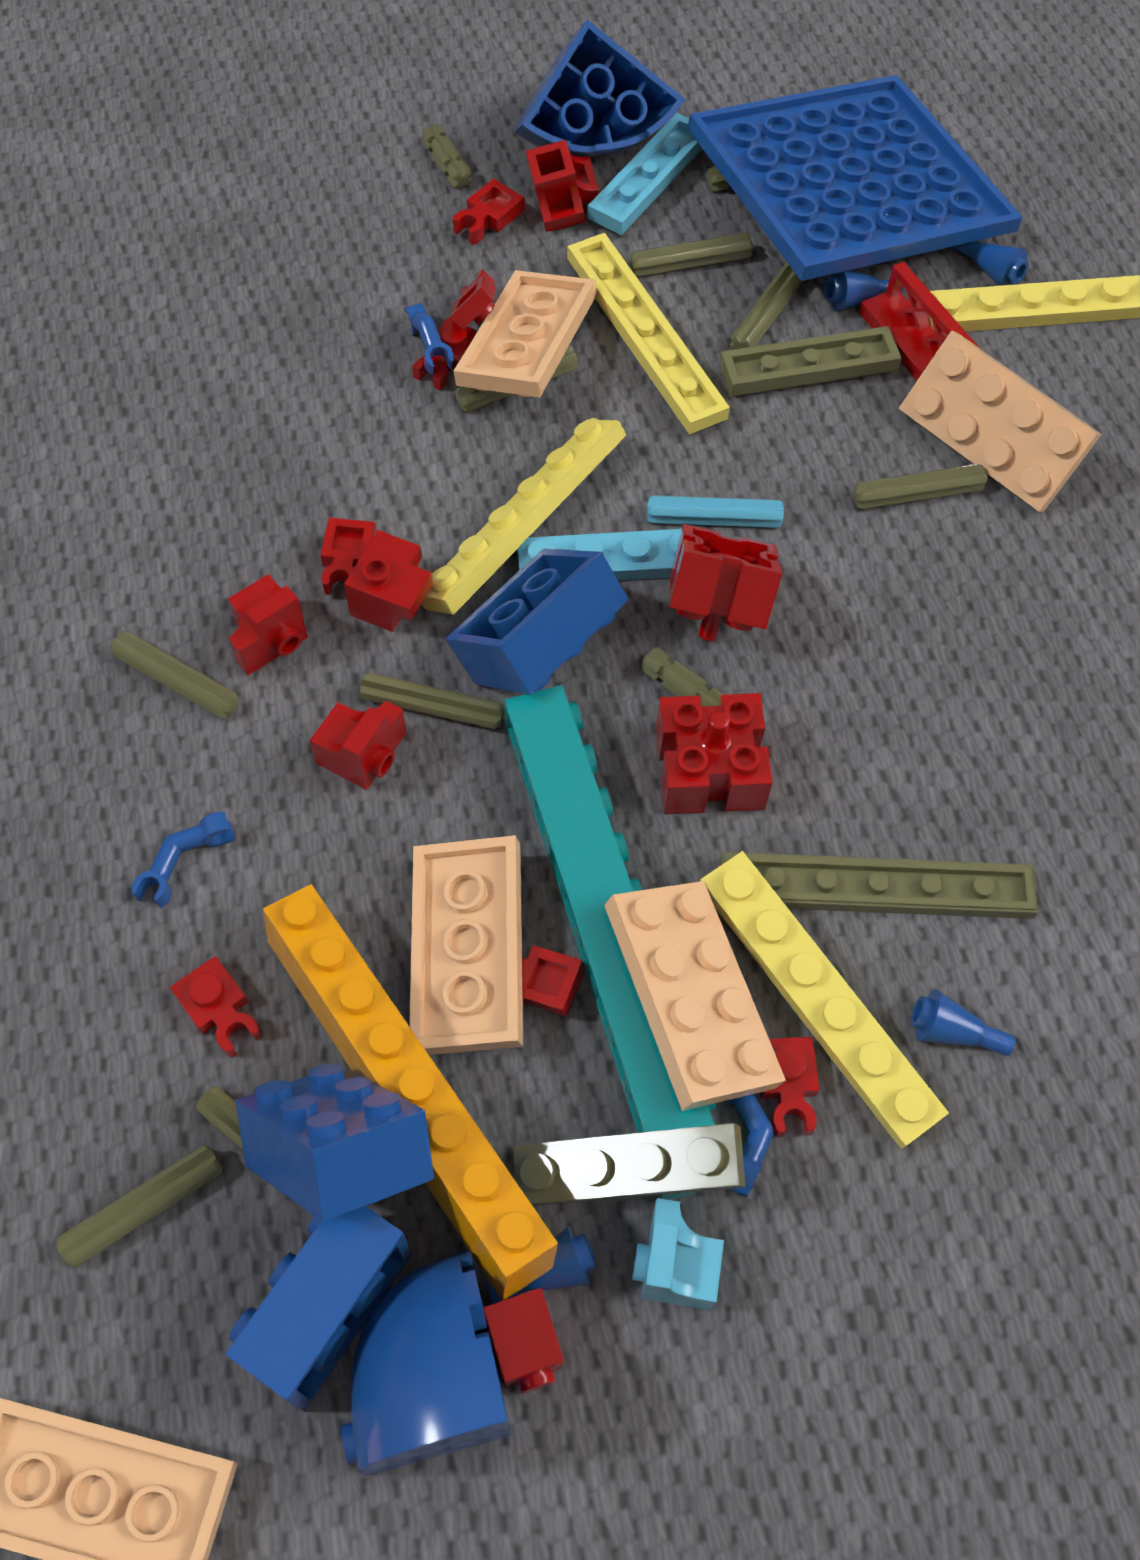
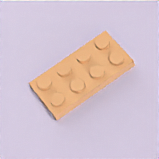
[454,270,597,398]
[898,331,1102,512]
[410,835,523,1055]
[604,881,786,1111]
[0,1398,238,1560]

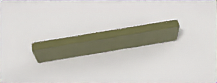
[720,852,1038,919]

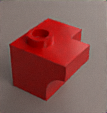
[526,140,599,232]
[344,530,433,632]
[228,574,308,676]
[309,701,407,790]

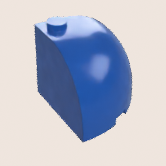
[514,19,685,157]
[341,1250,511,1476]

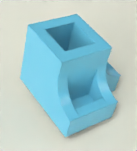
[632,1198,724,1311]

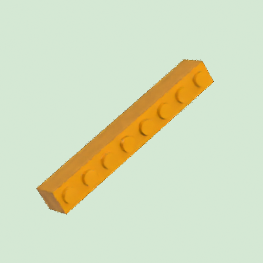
[263,884,558,1301]

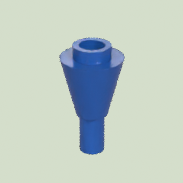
[953,241,1029,286]
[824,270,903,311]
[910,989,1016,1056]
[486,1226,597,1303]

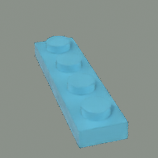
[587,113,702,236]
[517,529,682,581]

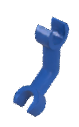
[404,303,454,375]
[132,812,235,908]
[724,1094,774,1197]

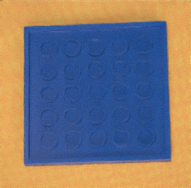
[687,75,1023,281]

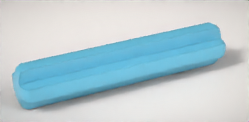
[647,495,784,528]

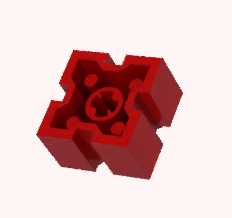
[669,524,782,641]
[656,693,773,814]

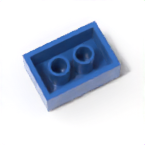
[445,549,629,695]
[235,1063,434,1222]
[225,1206,413,1412]

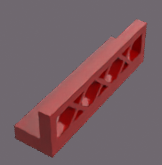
[859,261,981,381]

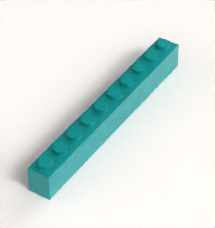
[504,685,716,1200]

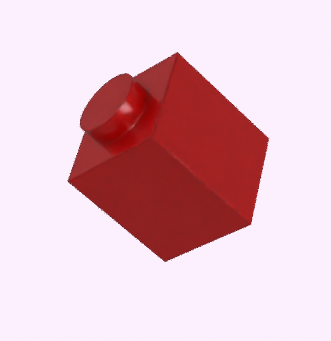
[483,1287,564,1394]

